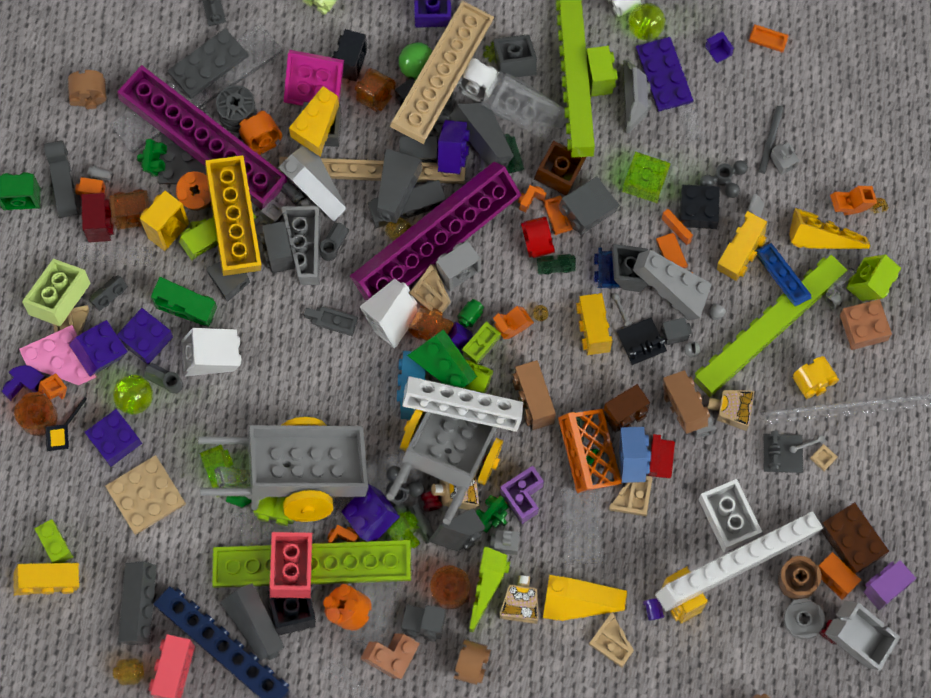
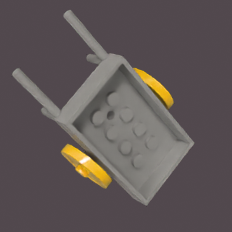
[386,383,504,525]
[198,417,368,522]

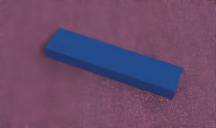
[756,243,811,306]

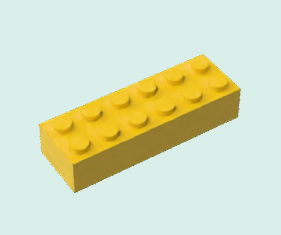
[205,155,261,276]

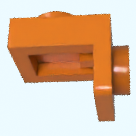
[518,185,547,213]
[327,524,359,543]

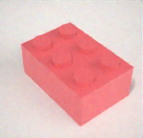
[270,532,312,598]
[149,634,195,698]

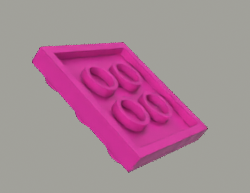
[284,50,344,106]

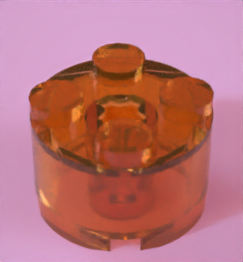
[354,68,396,112]
[408,306,454,341]
[14,392,58,436]
[430,565,470,609]

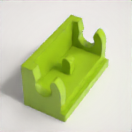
[462,321,501,364]

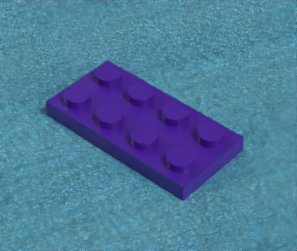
[635,37,693,112]

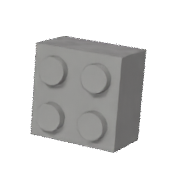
[436,241,481,291]

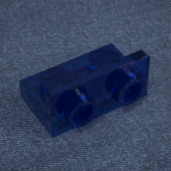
[594,247,621,289]

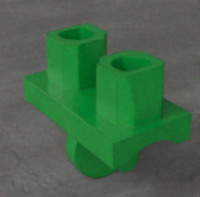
[137,139,167,177]
[476,495,509,533]

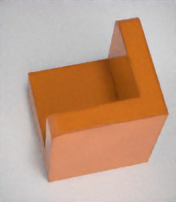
[38,373,67,400]

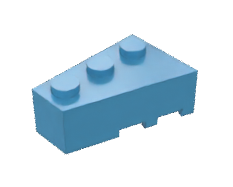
[397,351,426,420]

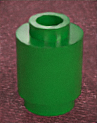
[457,299,484,328]

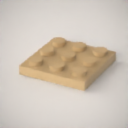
[105,455,186,535]

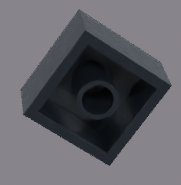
[332,29,368,82]
[679,185,720,229]
[267,591,316,635]

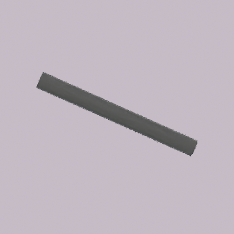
[758,106,784,174]

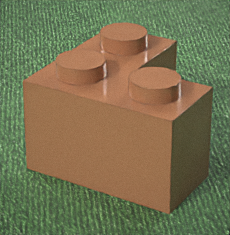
[360,633,420,679]

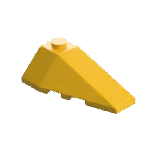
[789,208,870,249]
[543,575,627,621]

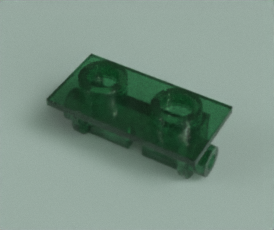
[504,134,525,174]
[537,254,576,275]

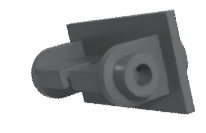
[202,0,226,26]
[88,275,128,312]

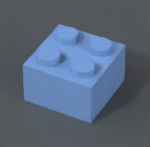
[619,427,651,483]

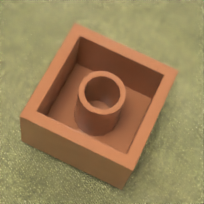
[840,299,892,350]

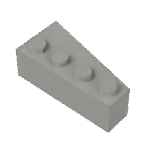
[281,206,321,285]
[633,250,712,321]

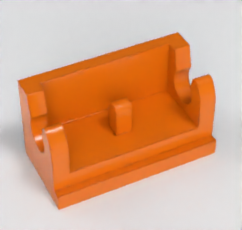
[818,552,861,600]

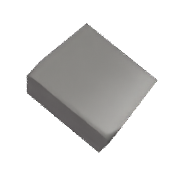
[748,194,764,217]

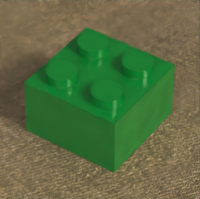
[0,172,41,210]

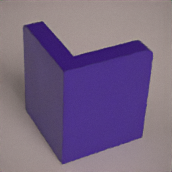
[705,31,734,63]
[445,321,473,355]

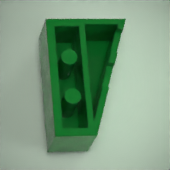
[151,277,217,327]
[407,329,477,388]

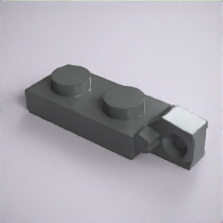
[304,306,358,337]

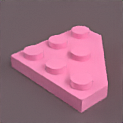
[19,325,97,385]

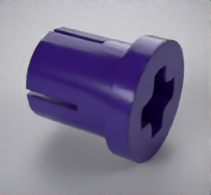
[643,598,664,621]

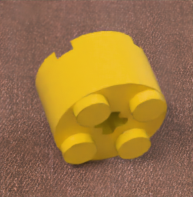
[792,356,839,399]

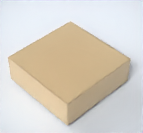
[810,444,838,471]

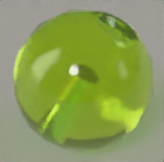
[628,3,666,41]
[113,375,153,415]

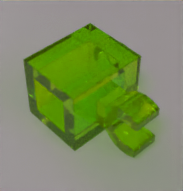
[387,512,420,549]

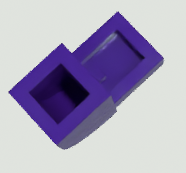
[1,365,46,401]

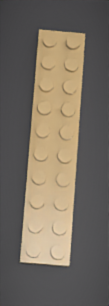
[390,0,494,144]

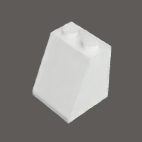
[360,279,419,348]
[181,328,241,377]

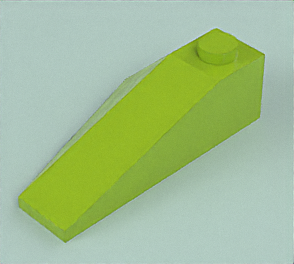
[469,547,510,632]

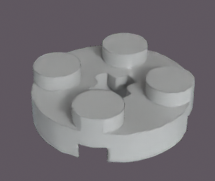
[784,598,825,640]

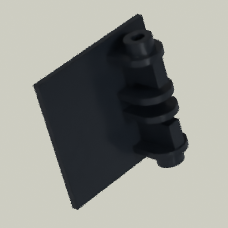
[617,317,667,365]

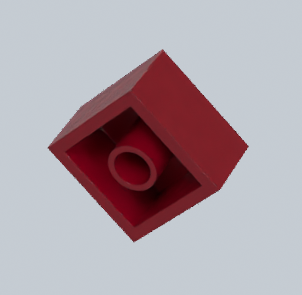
[81,193,115,243]

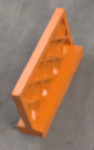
[558,409,622,493]

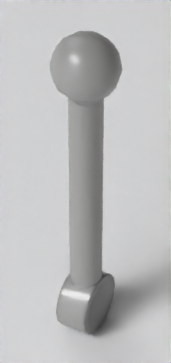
[612,293,632,328]
[789,435,825,453]

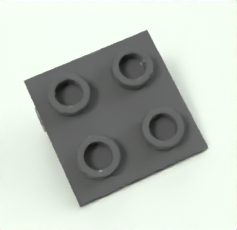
[763,431,803,473]

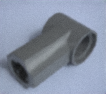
[320,223,349,261]
[143,363,183,394]

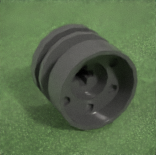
[216,85,257,133]

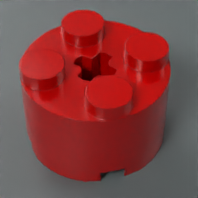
[521,216,555,258]

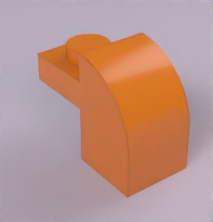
[830,186,877,216]
[493,306,534,339]

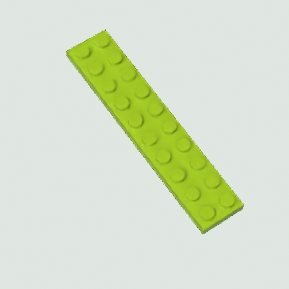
[212,540,411,588]

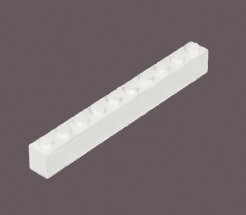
[655,511,823,612]

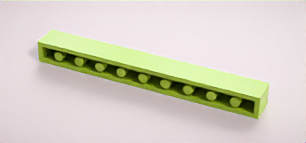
[555,0,595,157]
[694,255,848,397]

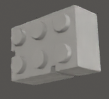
[825,600,900,671]

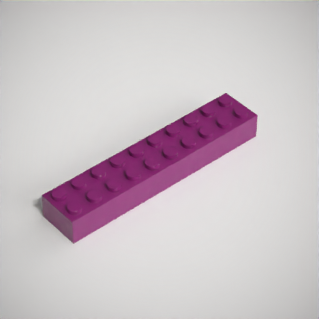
[117,65,287,210]
[350,162,521,301]

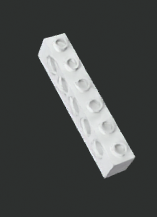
[402,376,523,432]

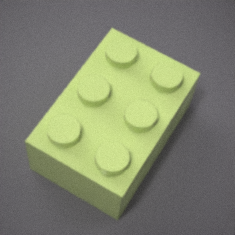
[22,259,91,326]

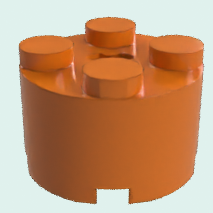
[239,111,282,155]
[176,171,211,211]
[323,584,372,631]

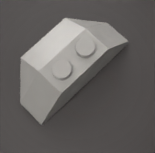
[622,59,651,133]

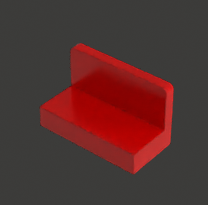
[648,434,675,479]

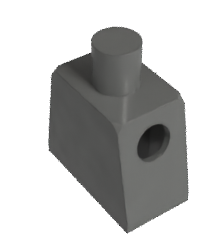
[206,262,250,302]

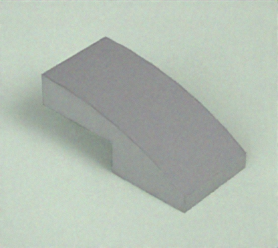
[254,200,283,240]

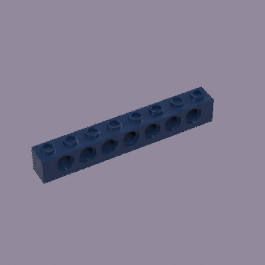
[154,586,291,698]

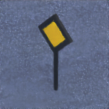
[45,397,87,451]

